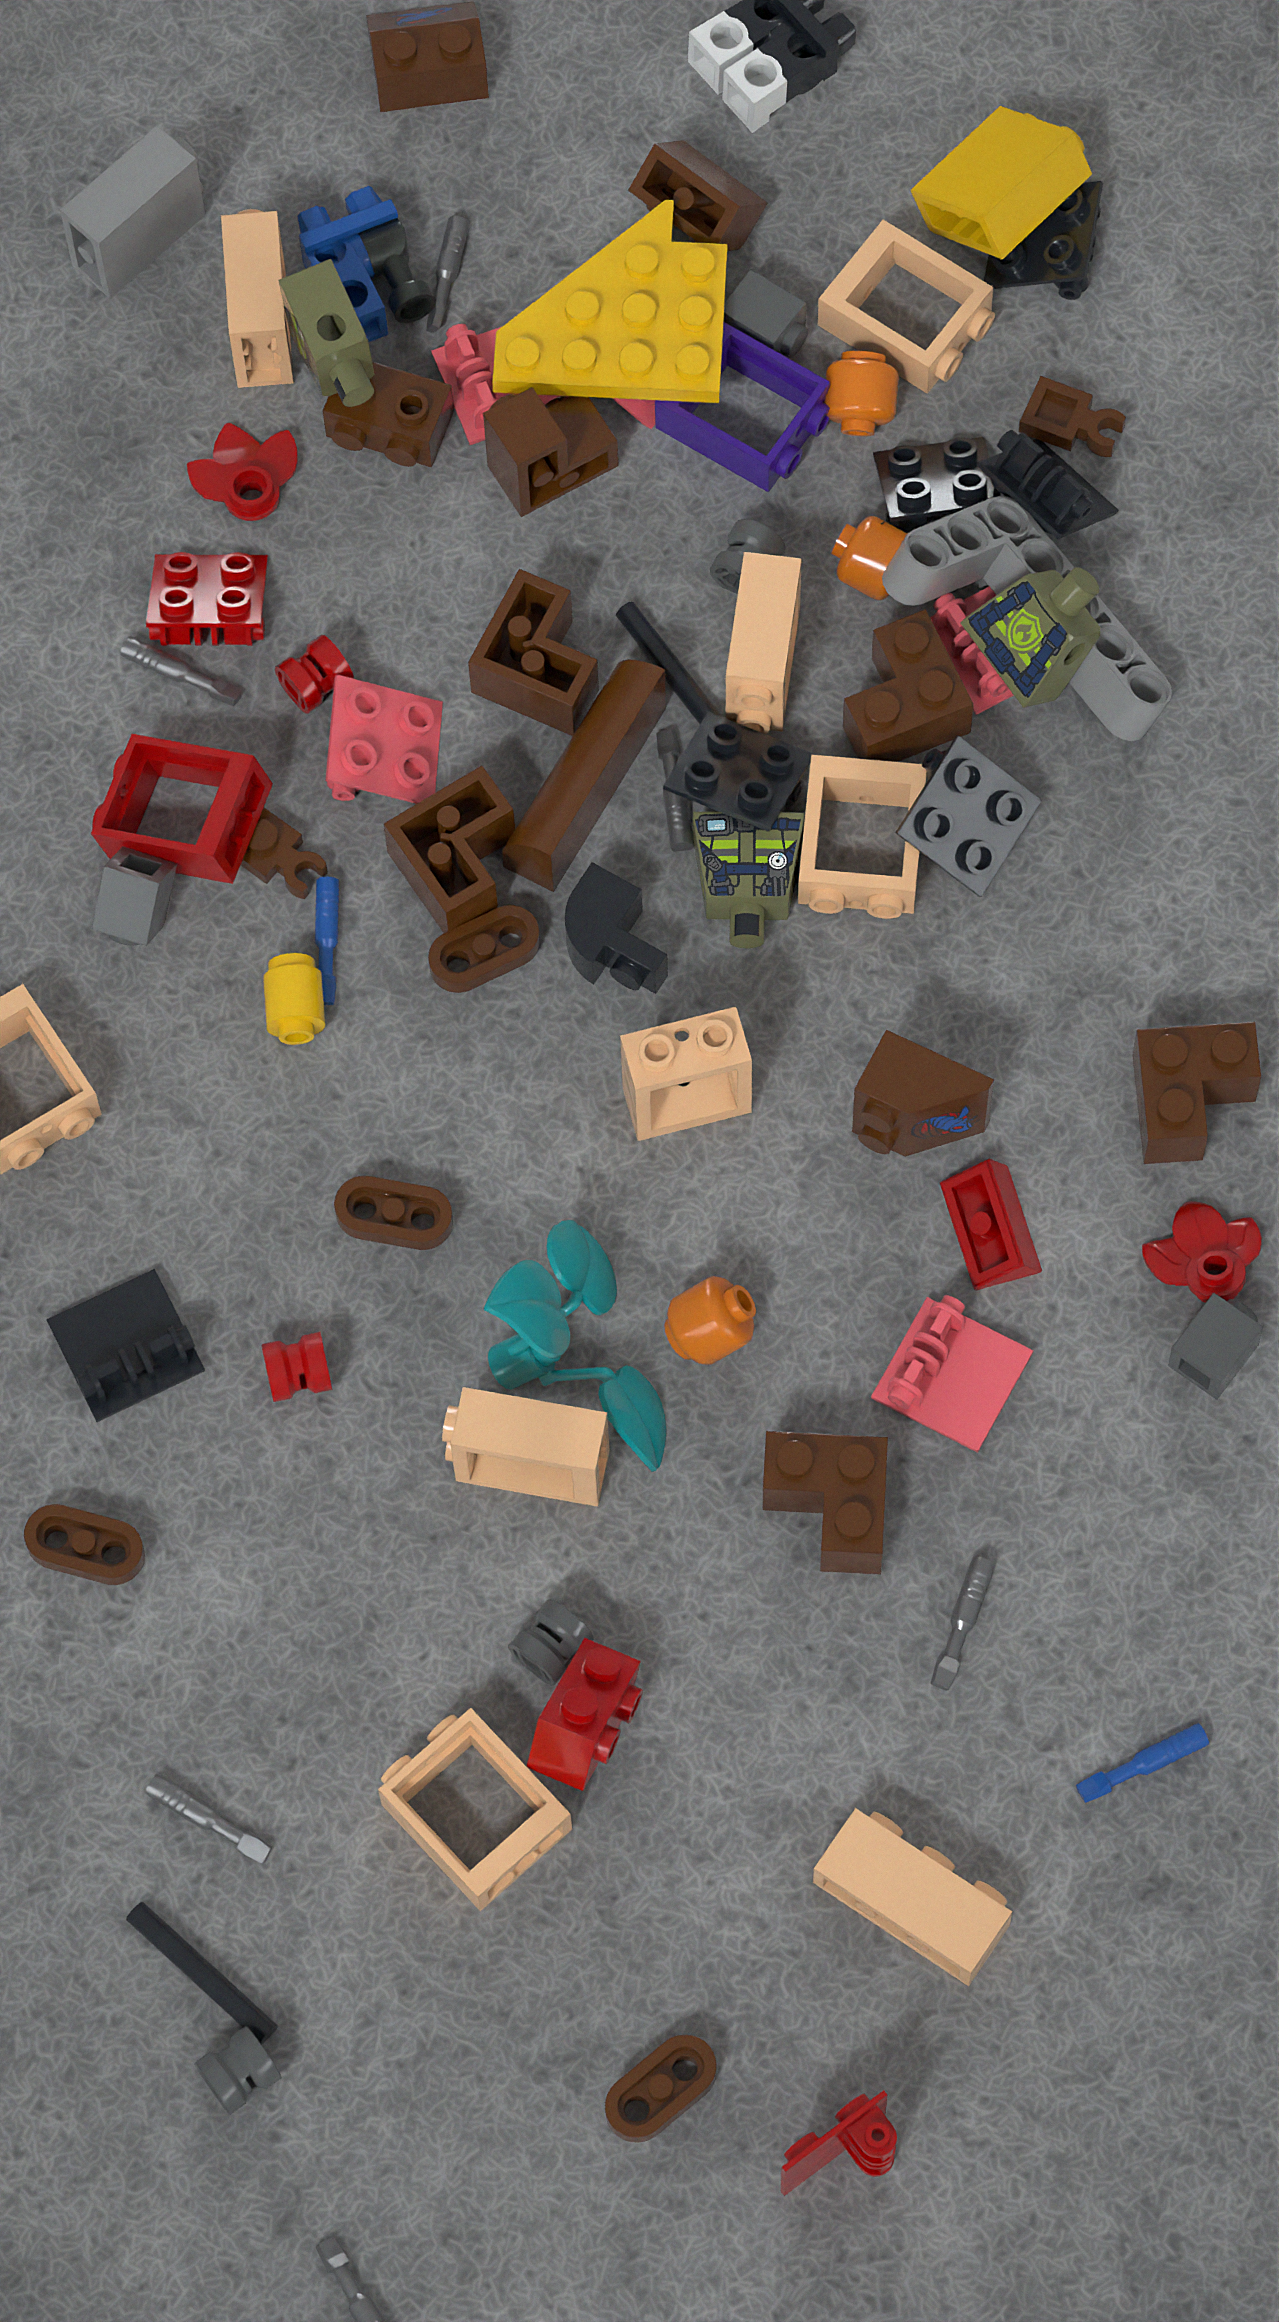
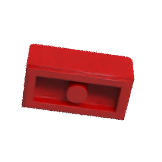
[940,1158,1042,1290]

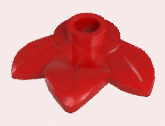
[187,423,298,521]
[1142,1201,1262,1303]

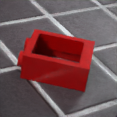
[91,734,273,884]

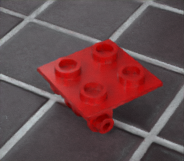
[146,552,268,646]
[780,2090,897,2196]

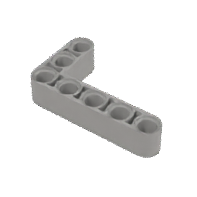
[882,496,1172,741]

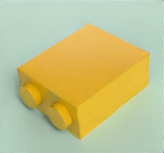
[910,106,1092,259]

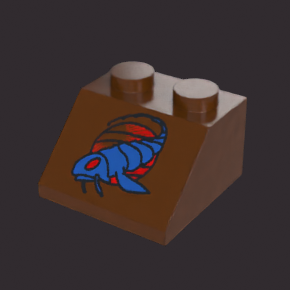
[366,1,489,112]
[852,1030,994,1157]

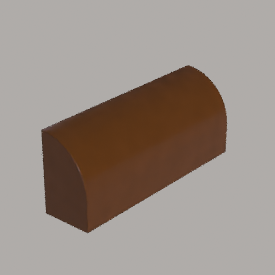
[502,659,666,892]

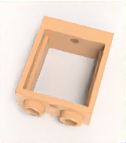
[221,209,293,388]
[818,219,995,394]
[726,552,802,734]
[798,755,927,919]
[0,984,102,1174]
[620,1007,752,1141]
[442,1387,610,1507]
[378,1708,572,1911]

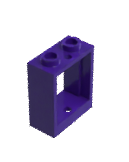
[655,322,830,492]

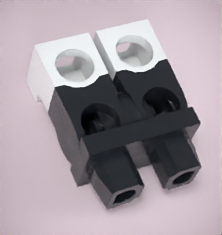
[688,0,856,133]

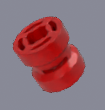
[274,634,355,714]
[261,1332,333,1402]

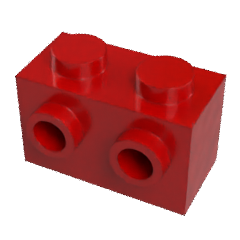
[526,1638,643,1791]

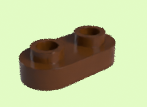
[428,905,540,993]
[334,1176,453,1250]
[24,1504,145,1585]
[605,2035,717,2143]

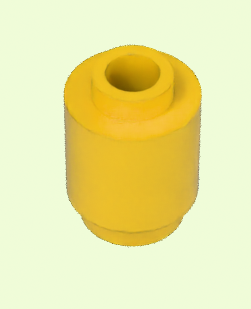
[263,953,325,1045]

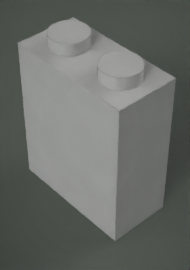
[60,125,205,299]

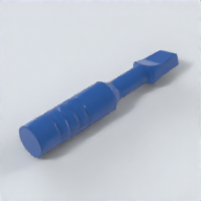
[315,877,339,1005]
[1076,1723,1209,1803]

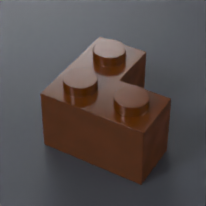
[483,387,619,517]
[468,569,599,736]
[843,609,973,762]
[383,765,515,933]
[1132,1022,1261,1164]
[763,1431,888,1575]

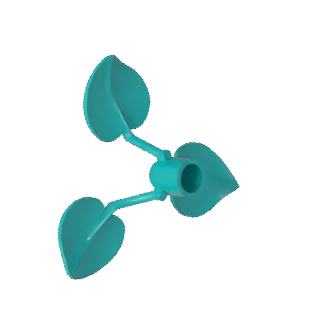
[484,1220,666,1472]

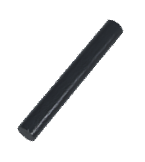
[616,602,722,725]
[126,1902,278,2044]

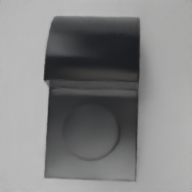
[565,862,668,994]

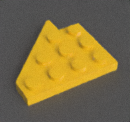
[493,200,727,403]

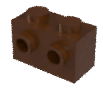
[628,140,768,251]
[323,362,454,467]

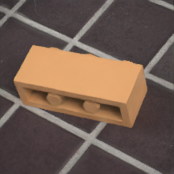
[813,1808,1012,1986]

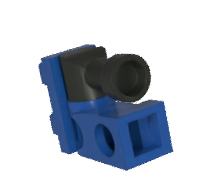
[297,186,436,343]

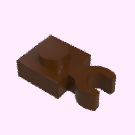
[1019,376,1126,457]
[241,807,328,899]

